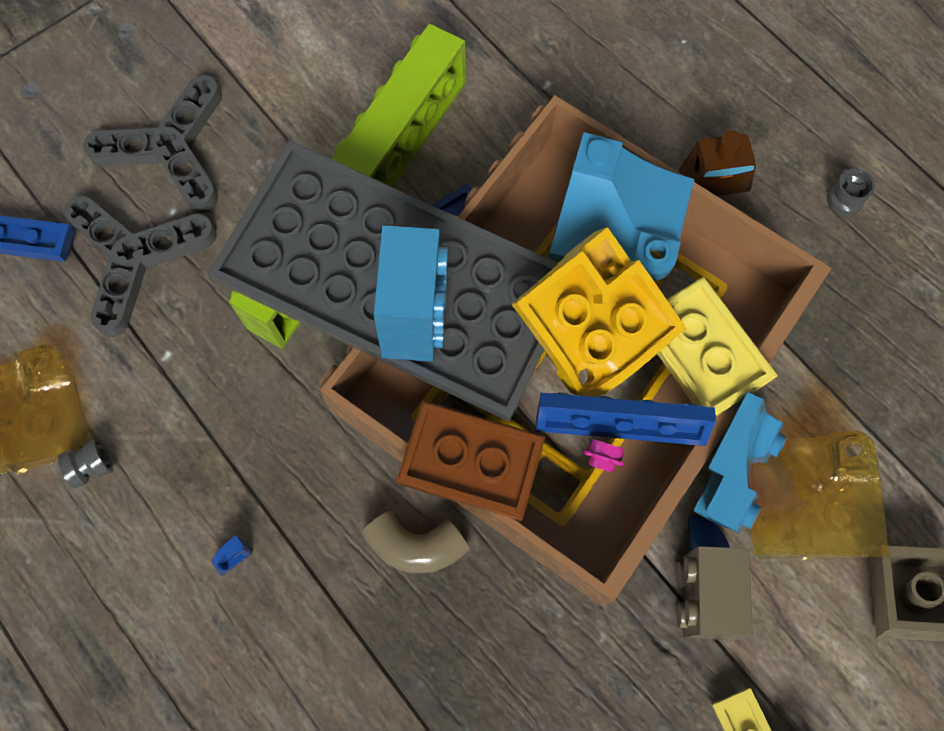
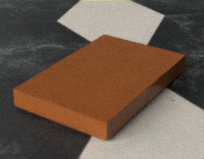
[396,400,546,521]

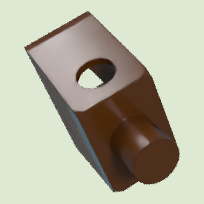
[679,130,756,196]

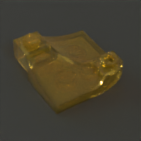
[0,345,90,475]
[752,431,890,559]

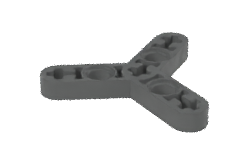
[83,75,221,213]
[64,196,216,337]

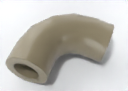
[361,510,470,574]

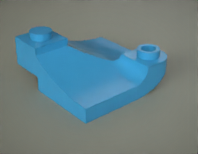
[548,132,694,281]
[693,392,787,534]

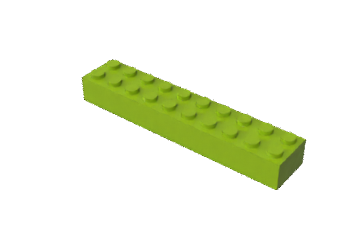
[229,23,467,350]

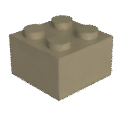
[869,545,944,642]
[676,546,753,641]

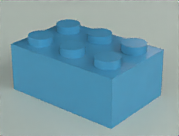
[374,225,448,362]

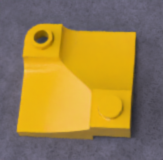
[512,227,687,397]

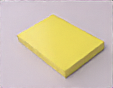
[657,277,778,416]

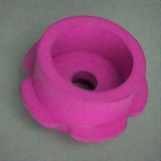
[583,439,625,473]

